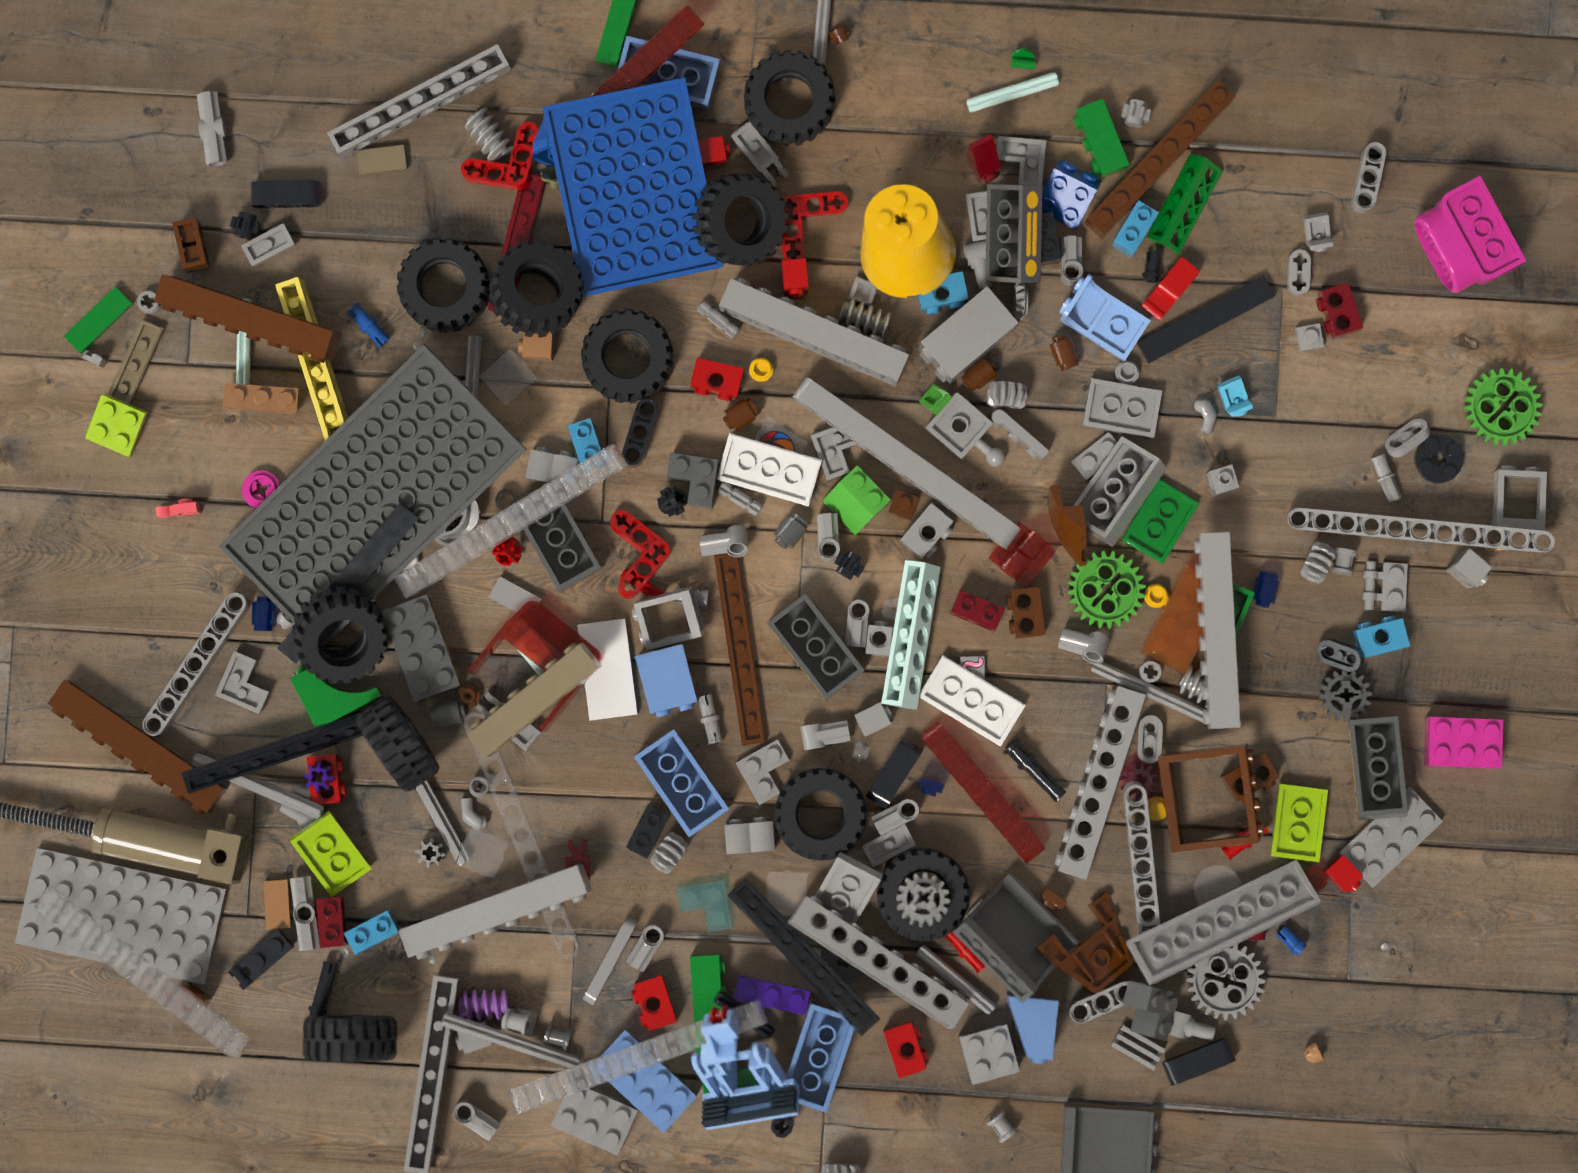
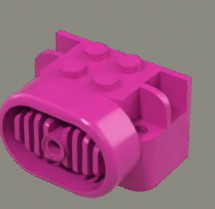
[1414,176,1526,293]

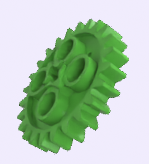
[1463,368,1543,446]
[1067,551,1146,629]

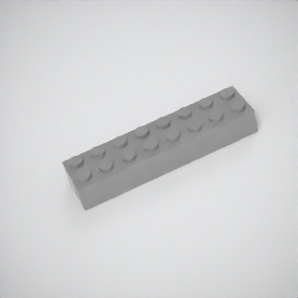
[719,278,909,387]

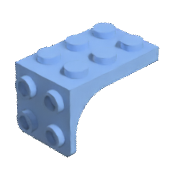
[1059,274,1151,361]

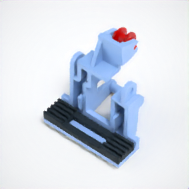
[692,1005,799,1130]

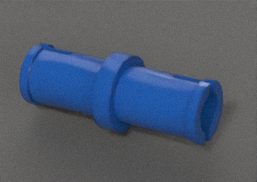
[347,302,391,348]

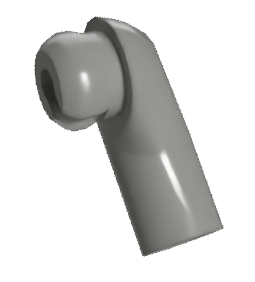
[1194,399,1217,434]
[460,798,487,830]

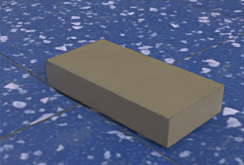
[356,145,408,176]

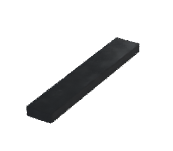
[1137,275,1275,364]

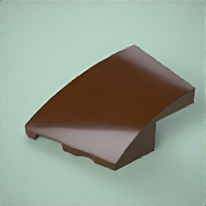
[1047,485,1087,566]

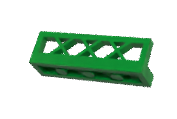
[595,0,638,68]
[1146,154,1223,255]

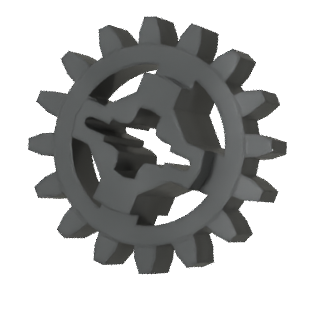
[1318,670,1372,722]

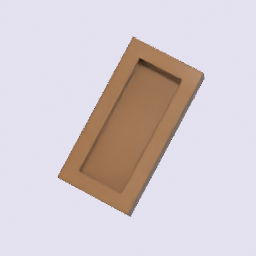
[263,879,292,930]

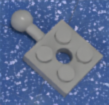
[925,392,1005,467]

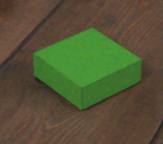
[919,383,952,416]

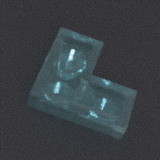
[676,880,732,932]

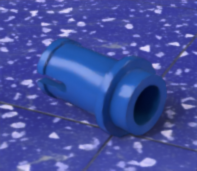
[1275,925,1307,956]

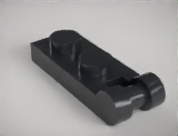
[228,928,295,991]

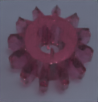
[1119,761,1160,801]

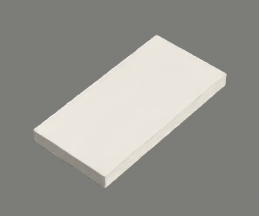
[716,433,822,506]
[577,619,638,721]
[919,655,1026,746]

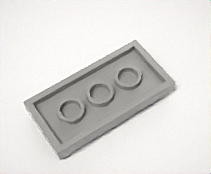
[1338,786,1443,888]

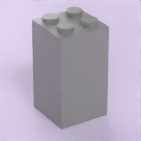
[919,286,1018,385]

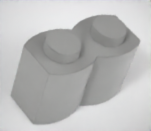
[525,446,579,488]
[724,817,775,855]

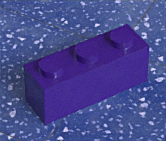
[734,975,810,1015]

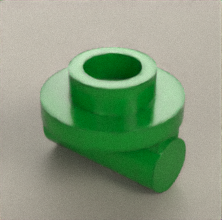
[1010,48,1036,70]

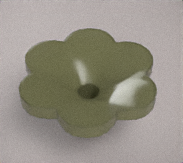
[540,166,559,189]

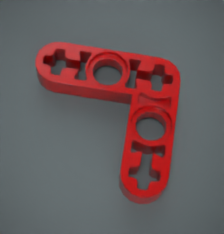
[461,122,539,190]
[781,192,848,260]
[610,510,670,599]

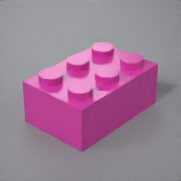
[1424,717,1503,769]

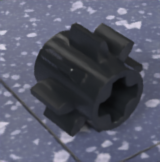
[230,211,261,240]
[657,486,687,517]
[834,550,865,580]

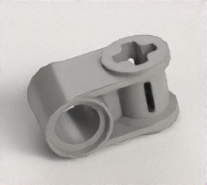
[502,1007,538,1037]

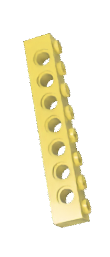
[275,277,348,441]

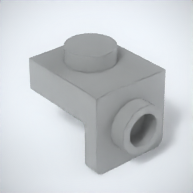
[1303,212,1334,252]

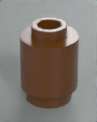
[1049,334,1079,371]
[961,357,998,392]
[722,398,760,431]

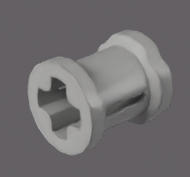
[1331,547,1357,576]
[986,1110,1018,1143]

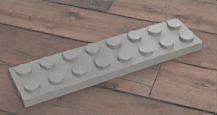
[1126,860,1321,985]

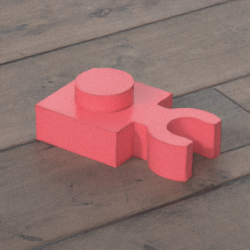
[156,499,201,518]

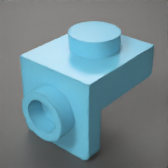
[1217,375,1254,417]

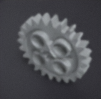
[1185,944,1266,1020]

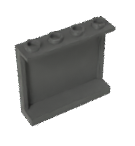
[953,873,1079,1003]
[1060,1105,1158,1173]

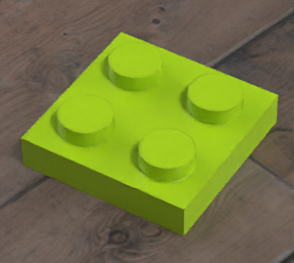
[85,393,148,457]

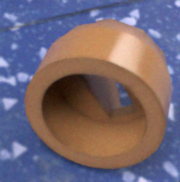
[1304,1042,1325,1063]

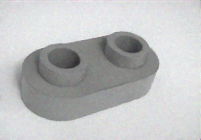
[1385,419,1430,457]
[1137,715,1163,764]

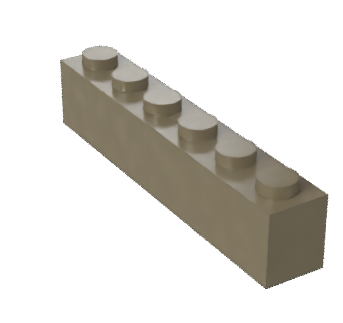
[467,643,602,758]

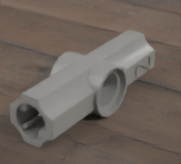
[197,91,228,166]
[290,876,320,951]

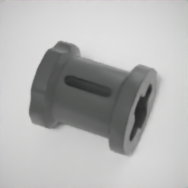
[543,1023,573,1050]

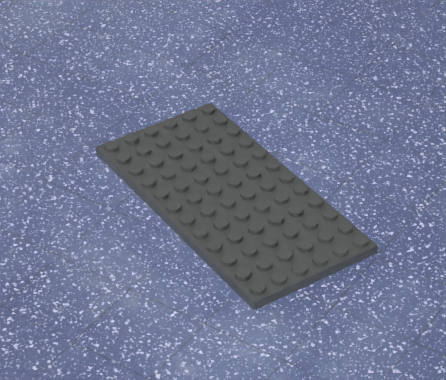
[219,344,527,647]

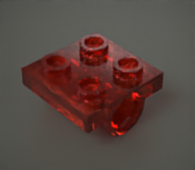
[988,521,1056,588]

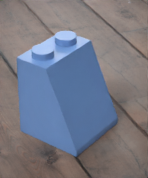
[635,644,698,718]
[1006,994,1059,1064]

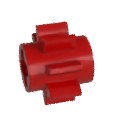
[492,536,523,566]

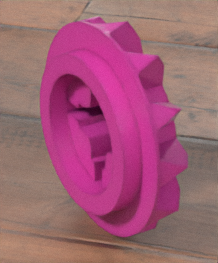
[242,471,280,508]

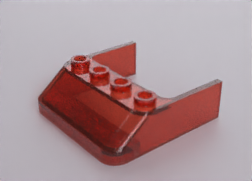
[468,601,602,732]

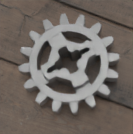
[896,873,950,927]

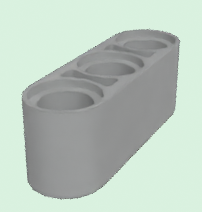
[1351,142,1386,214]
[1068,981,1128,1023]

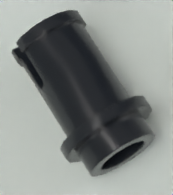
[1142,251,1161,283]

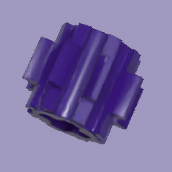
[303,762,335,792]

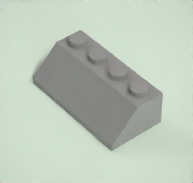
[1073,436,1167,547]

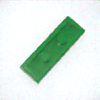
[63,286,133,354]

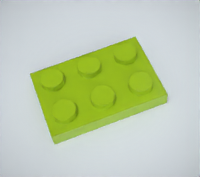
[1270,784,1328,862]
[289,811,372,897]

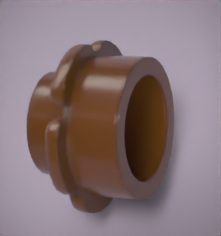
[828,24,851,45]
[457,684,481,708]

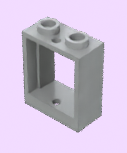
[1492,466,1547,530]
[632,586,706,650]

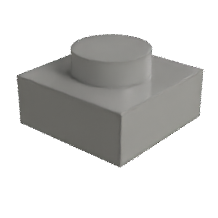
[1295,323,1324,352]

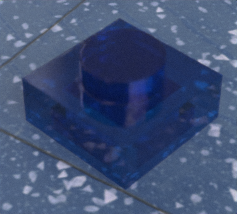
[918,777,944,797]

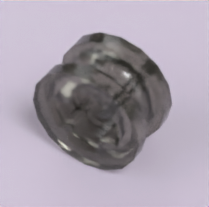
[495,489,518,512]

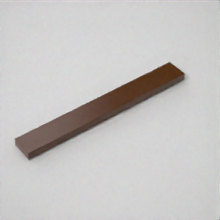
[714,553,766,746]

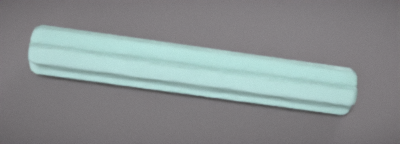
[967,72,1059,112]
[236,298,251,385]

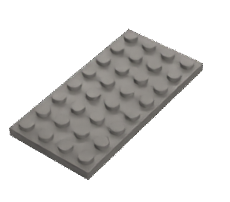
[15,848,227,984]

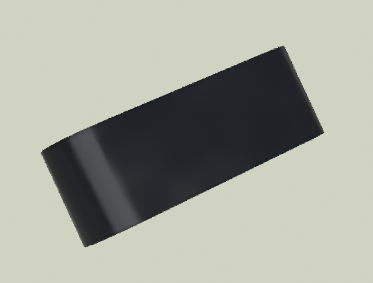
[251,180,321,208]
[622,398,659,468]
[865,737,923,809]
[1162,1037,1236,1086]

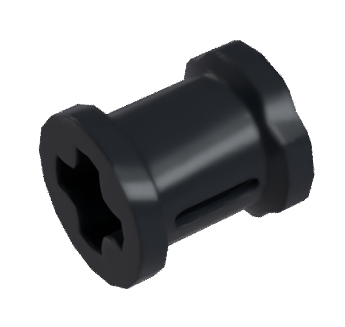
[771,1116,793,1138]

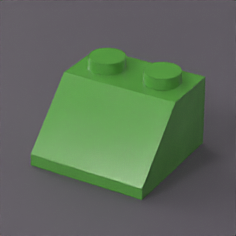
[822,465,891,536]

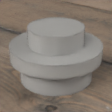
[1115,361,1139,385]

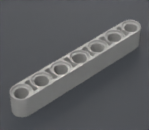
[143,593,249,736]
[1123,781,1160,935]

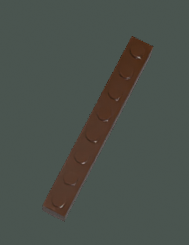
[1084,81,1236,239]
[154,274,342,363]
[47,680,227,814]

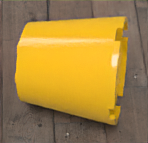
[860,185,956,298]

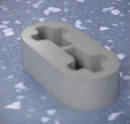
[1287,249,1311,296]

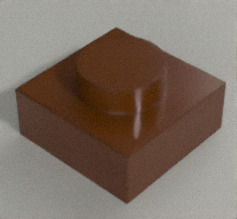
[888,489,919,520]
[1040,888,1067,911]

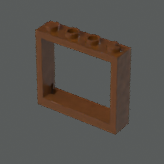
[1158,743,1264,853]

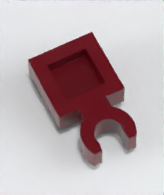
[565,839,590,880]

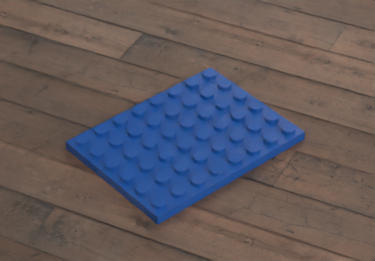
[542,77,723,297]

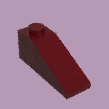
[966,134,1001,184]

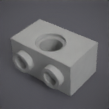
[899,503,953,560]
[1445,549,1492,589]

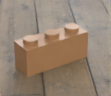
[222,383,298,415]

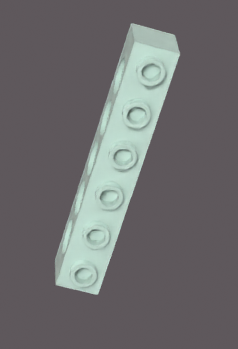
[881,560,941,710]

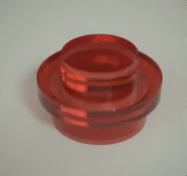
[1305,867,1328,891]

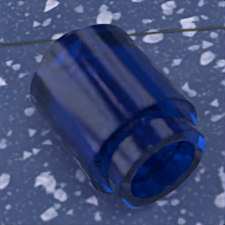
[1252,571,1280,608]
[251,597,276,631]

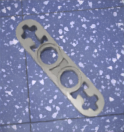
[582,916,638,1005]

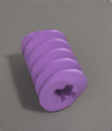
[459,989,510,1021]

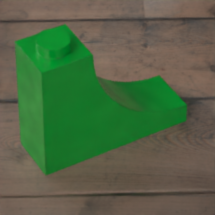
[290,666,384,728]

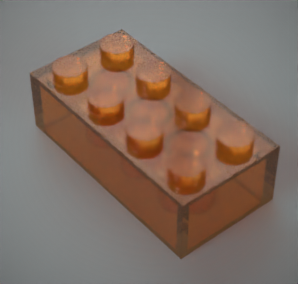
[1139,566,1203,675]

